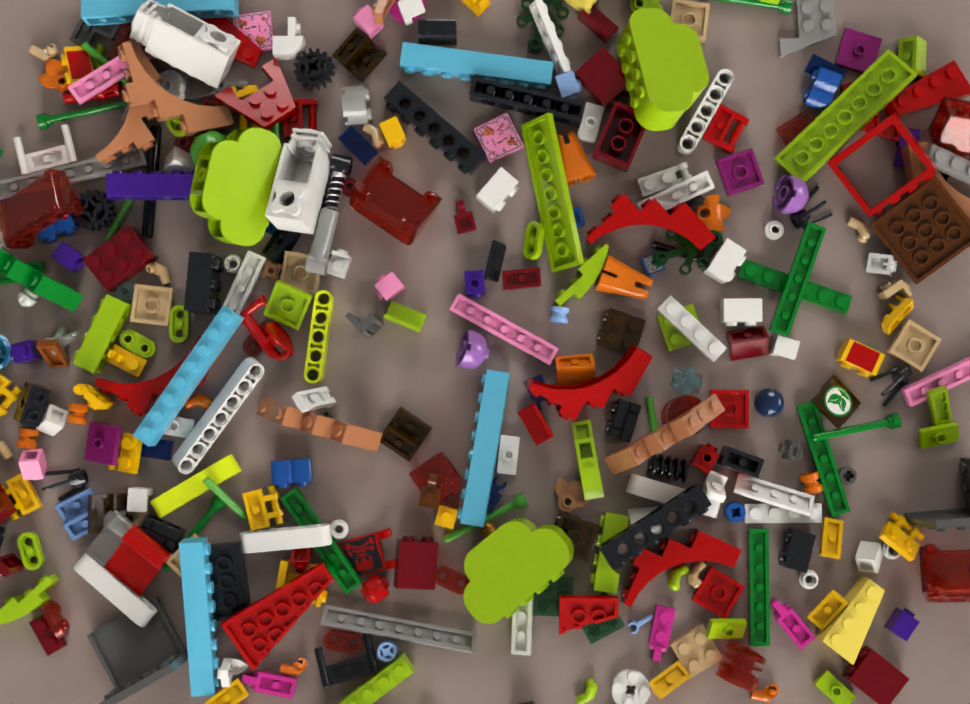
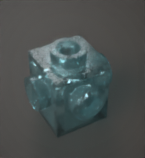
[670,367,703,396]

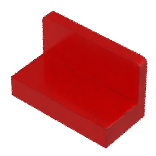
[517,403,554,446]

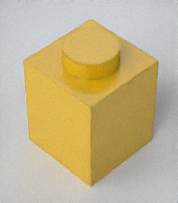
[379,116,407,149]
[434,503,459,529]

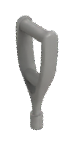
[181,72,249,101]

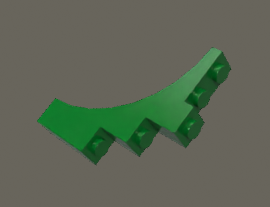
[0,247,84,312]

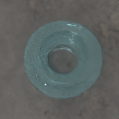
[116,282,134,301]

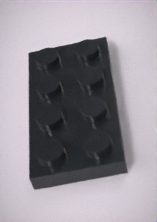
[209,541,251,621]

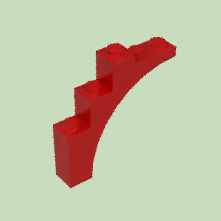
[586,194,716,251]
[94,336,211,416]
[525,344,653,421]
[621,528,742,607]

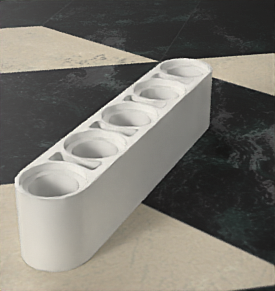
[676,69,734,156]
[626,473,721,518]
[239,523,332,554]
[73,551,157,627]

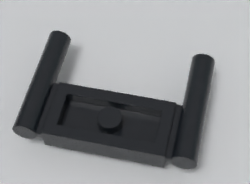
[314,634,379,688]

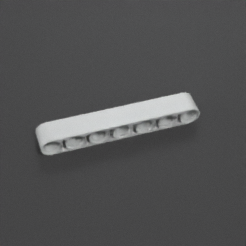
[173,357,264,474]

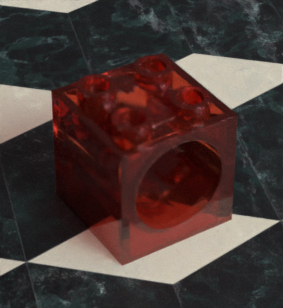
[928,96,970,156]
[409,450,464,505]

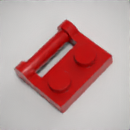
[283,99,318,139]
[702,104,750,154]

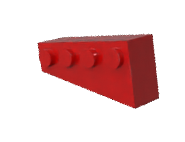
[883,60,970,117]

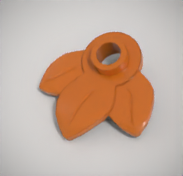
[38,58,69,92]
[694,194,732,232]

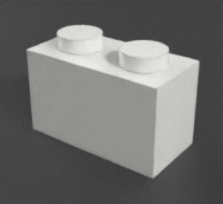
[476,167,519,214]
[703,238,747,284]
[720,298,763,327]

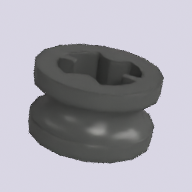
[838,467,857,484]

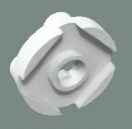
[159,70,186,100]
[611,669,651,704]

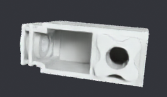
[129,0,241,88]
[265,128,332,235]

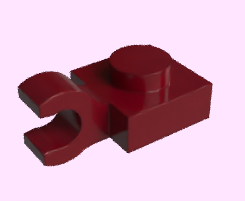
[453,200,476,235]

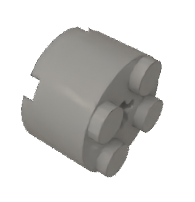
[341,85,373,126]

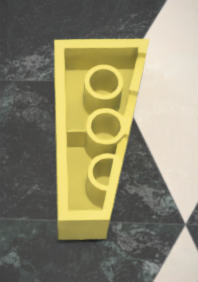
[816,575,885,665]

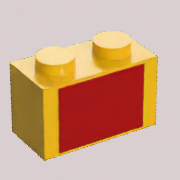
[60,46,93,86]
[835,338,885,378]

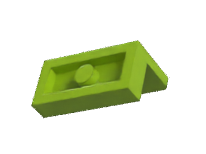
[898,36,927,79]
[383,301,427,333]

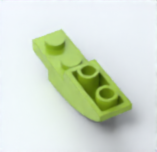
[554,243,609,307]
[572,420,604,500]
[0,574,60,625]

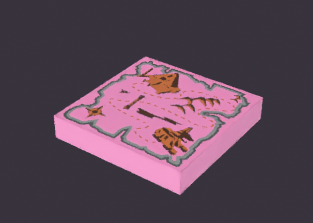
[233,11,274,51]
[473,113,524,164]

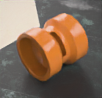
[66,403,89,424]
[16,427,40,449]
[799,471,823,495]

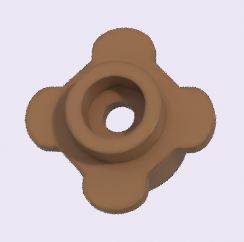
[261,260,282,282]

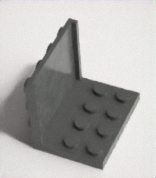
[905,457,970,532]
[87,596,188,704]

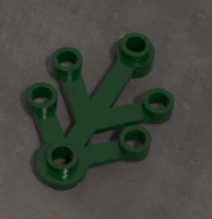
[516,0,569,54]
[652,230,723,276]

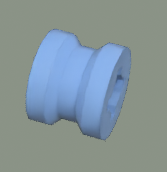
[549,306,569,324]
[377,639,397,662]

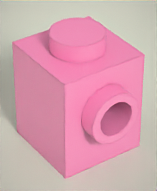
[354,4,384,39]
[374,272,405,302]
[18,449,48,480]

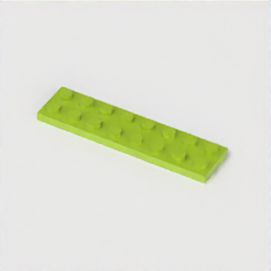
[774,49,918,182]
[521,113,584,273]

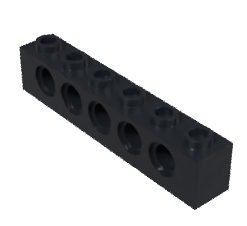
[469,76,586,127]
[384,81,486,175]
[597,484,712,569]

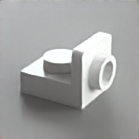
[327,248,352,279]
[866,253,897,277]
[703,470,728,503]

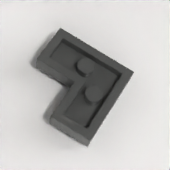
[69,18,123,46]

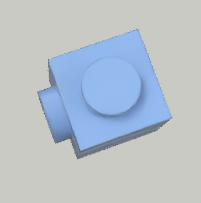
[554,70,582,100]

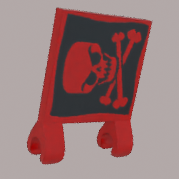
[340,528,395,577]

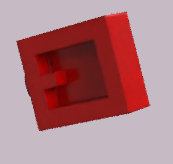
[289,547,312,574]

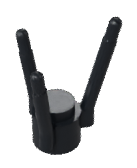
[790,186,833,229]
[870,365,913,406]
[42,468,89,500]

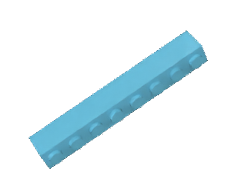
[81,0,239,26]
[400,42,554,91]
[133,305,244,447]
[458,369,511,527]
[179,537,221,697]

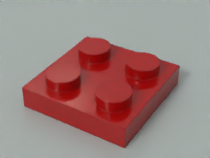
[709,390,749,429]
[691,566,745,618]

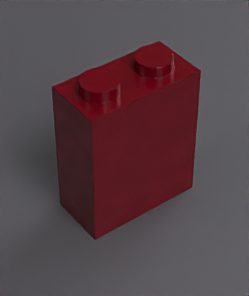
[574,47,629,110]
[393,536,439,590]
[842,645,909,704]

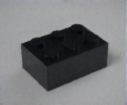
[184,252,224,315]

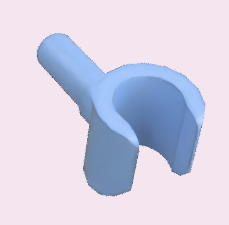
[627,614,653,634]

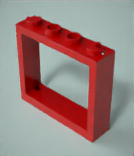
[827,112,938,217]

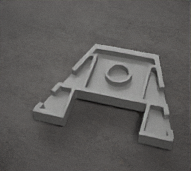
[778,0,836,58]

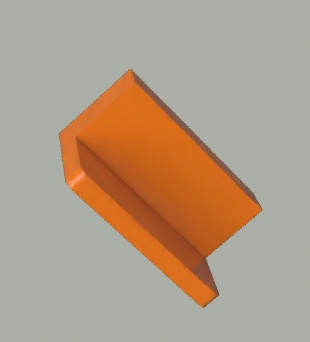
[555,353,595,385]

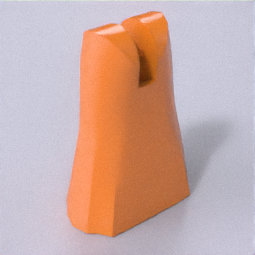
[557,129,596,186]
[594,254,653,300]

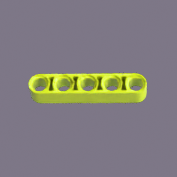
[304,290,334,384]
[150,454,242,519]

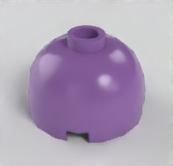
[772,175,809,214]
[455,330,489,369]

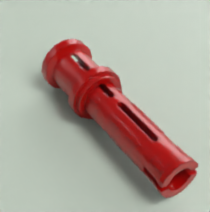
[62,81,123,104]

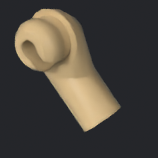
[688,561,707,588]

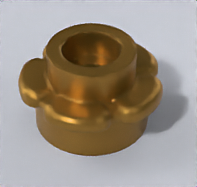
[481,521,498,538]

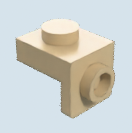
[876,279,912,300]

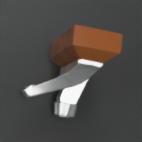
[36,327,80,368]

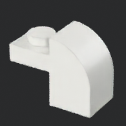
[272,17,306,61]

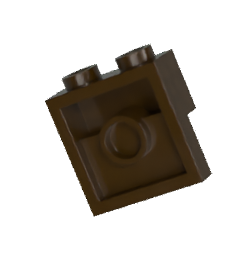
[596,308,646,354]
[554,512,599,563]

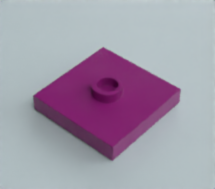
[834,28,882,74]
[715,148,765,197]
[84,422,123,465]

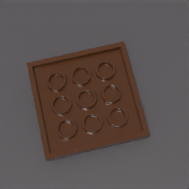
[869,176,970,285]

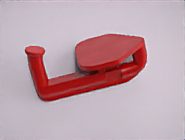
[240,295,295,361]

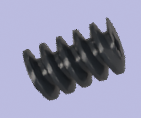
[646,454,689,484]

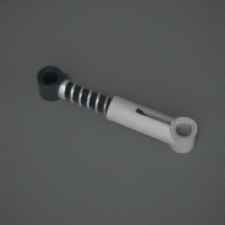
[305,154,353,276]

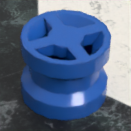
[723,502,746,522]

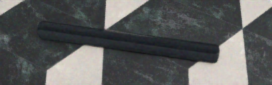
[142,125,162,238]

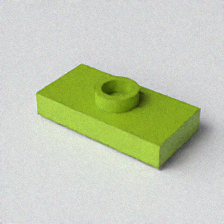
[926,385,953,426]
[918,422,959,449]
[705,618,747,639]
[813,669,856,704]

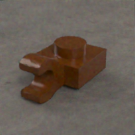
[419,473,441,509]

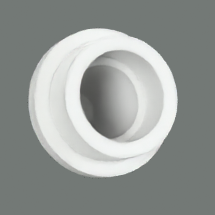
[18,287,39,307]

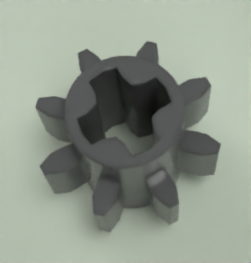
[778,439,804,462]

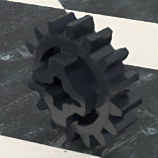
[293,48,335,91]
[72,189,116,231]

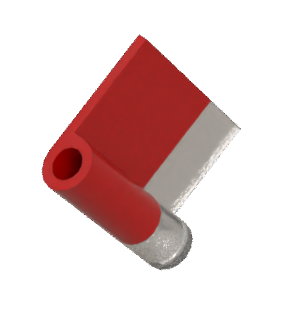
[85,510,172,596]

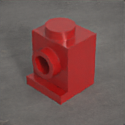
[689,443,720,474]

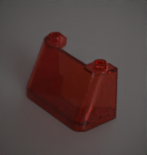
[349,156,442,245]
[0,169,85,249]
[919,544,970,603]

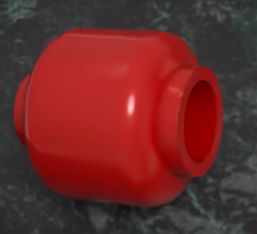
[360,574,390,604]

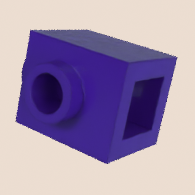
[50,241,86,273]
[464,270,485,299]
[10,340,43,364]
[883,607,919,641]

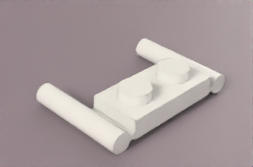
[13,124,78,175]

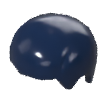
[754,388,784,417]

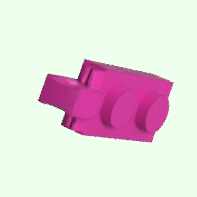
[770,598,816,650]
[648,604,676,662]
[241,670,298,699]

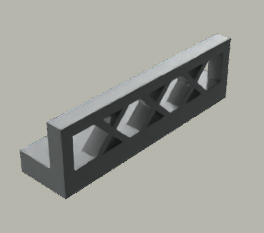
[345,312,383,338]

